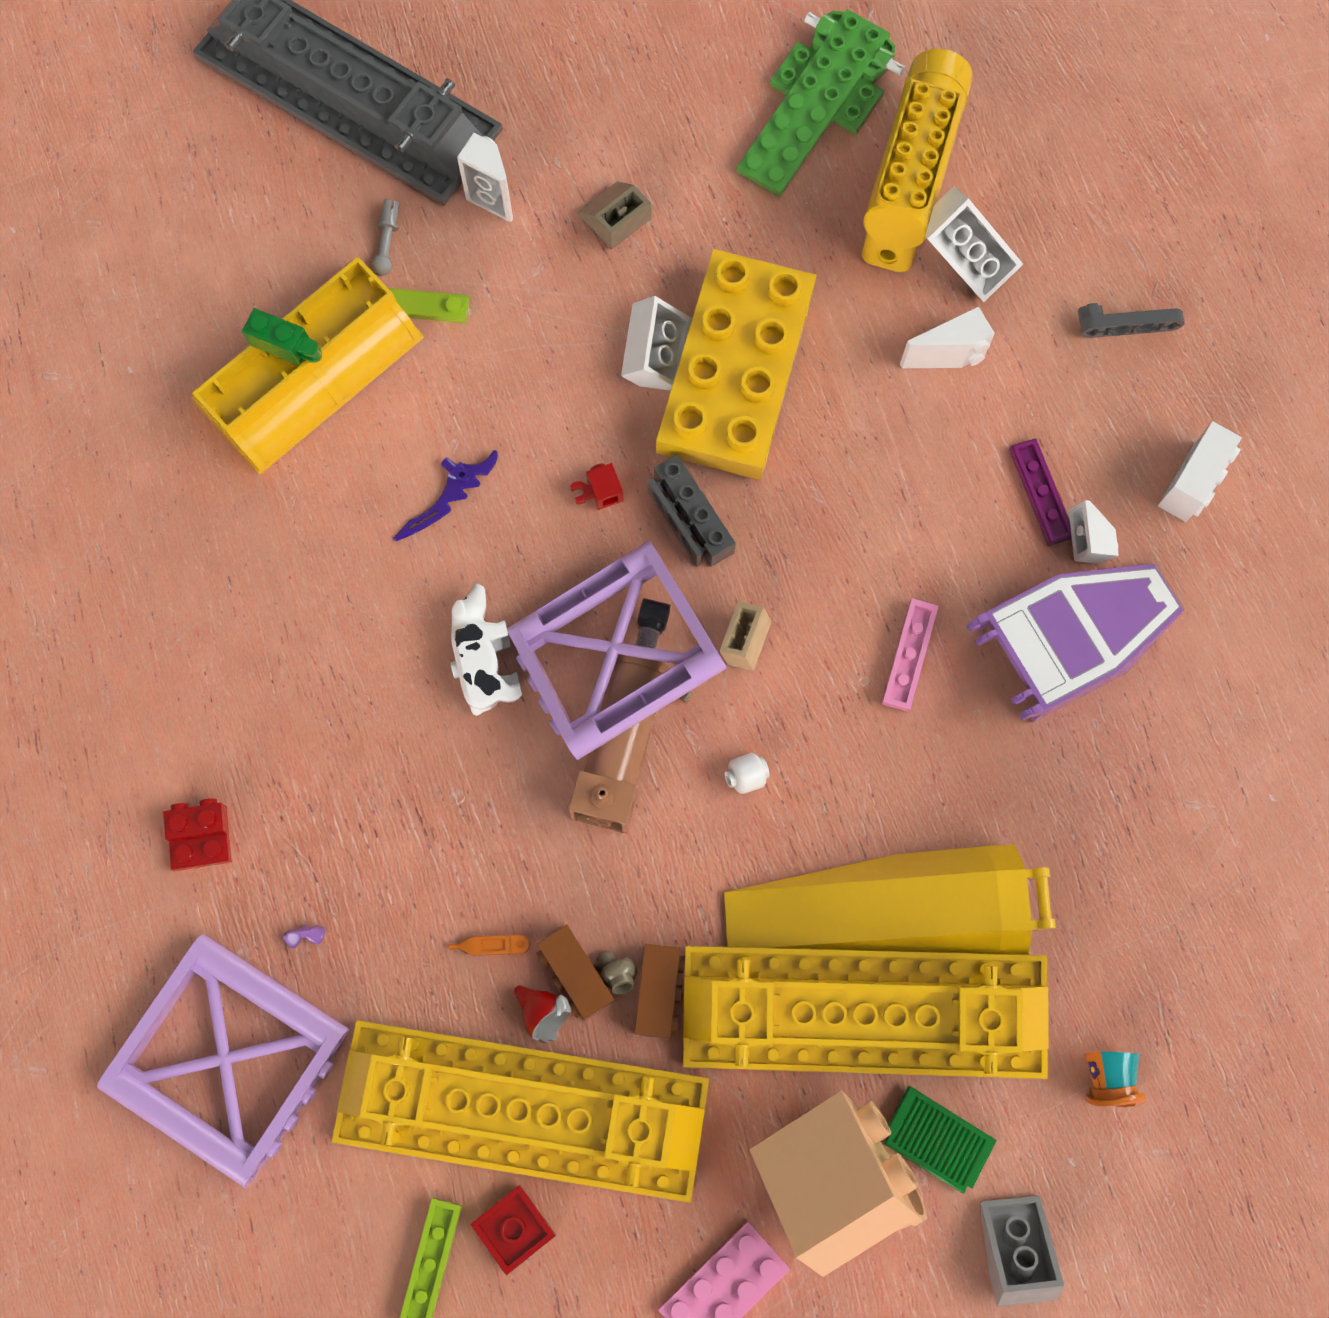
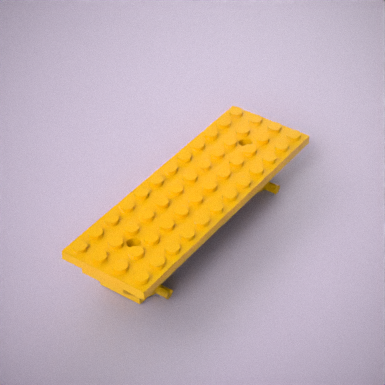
[683,946,1049,1079]
[332,1020,709,1203]

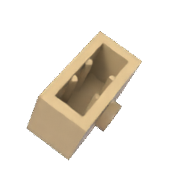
[719,602,772,671]

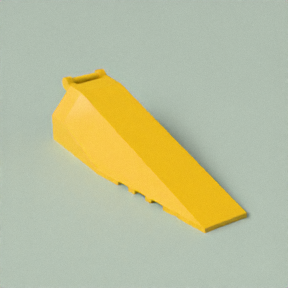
[724,845,1056,954]

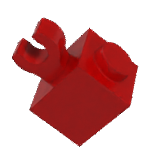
[570,463,624,510]

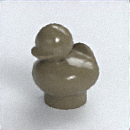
[594,951,637,995]

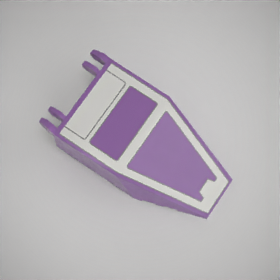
[966,564,1184,722]

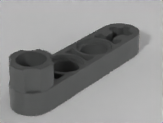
[1078,303,1185,338]

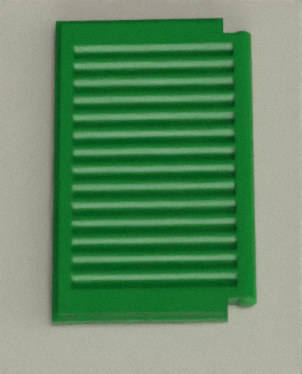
[884,1086,997,1194]

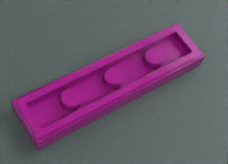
[1009,438,1072,546]

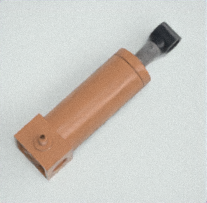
[569,598,671,834]

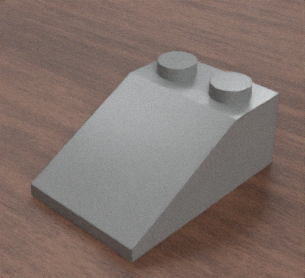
[980,1196,1064,1307]

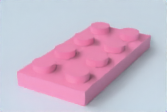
[658,1221,790,1318]

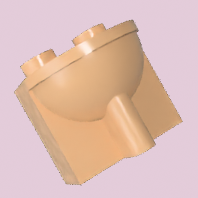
[749,1090,927,1277]

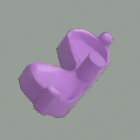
[283,925,325,948]

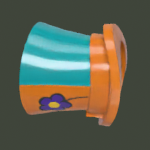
[1084,1051,1146,1108]

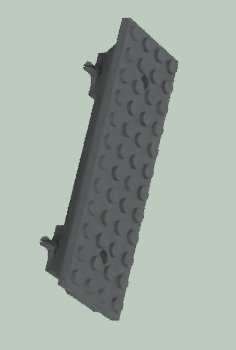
[193,0,503,206]

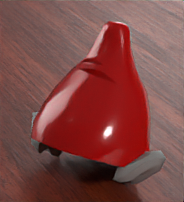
[514,985,571,1043]

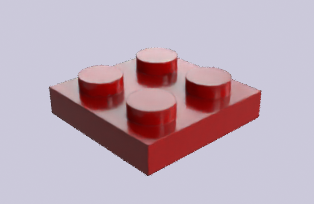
[470,1184,556,1276]

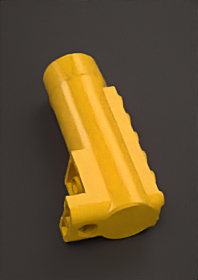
[861,49,973,272]

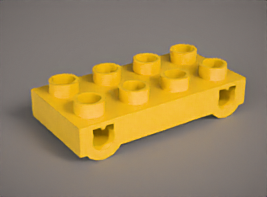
[656,249,817,481]

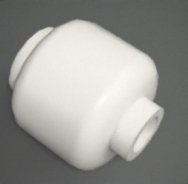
[725,753,769,794]

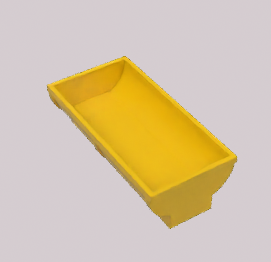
[190,257,424,475]

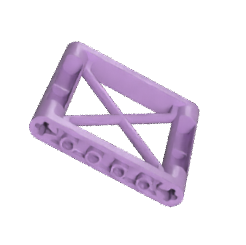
[507,540,727,760]
[97,934,350,1188]

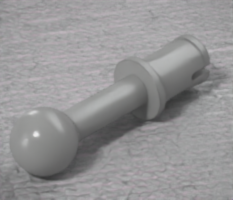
[371,199,400,276]

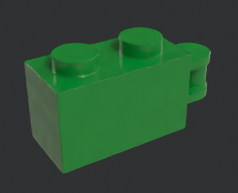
[241,308,322,366]

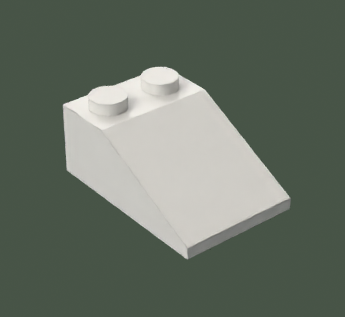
[900,307,995,369]

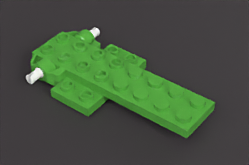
[737,9,905,197]

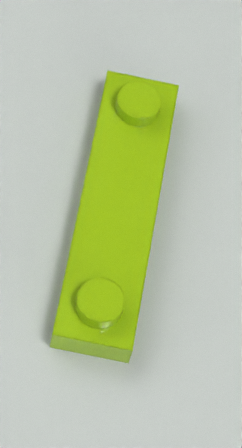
[388,288,470,324]
[400,1198,462,1318]

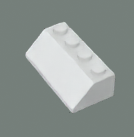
[925,186,1023,302]

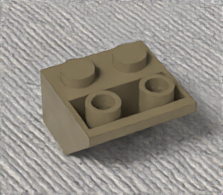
[578,181,651,249]

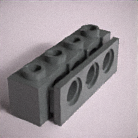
[648,454,736,567]

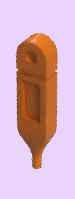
[449,935,530,956]

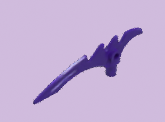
[393,450,498,541]

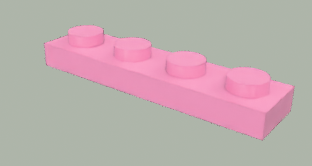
[882,598,938,712]

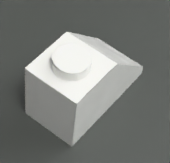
[1068,500,1119,564]

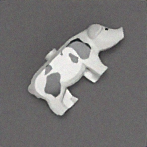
[450,583,522,716]

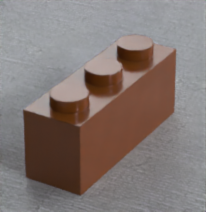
[536,924,615,1021]
[635,944,685,1039]

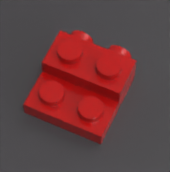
[163,798,232,871]

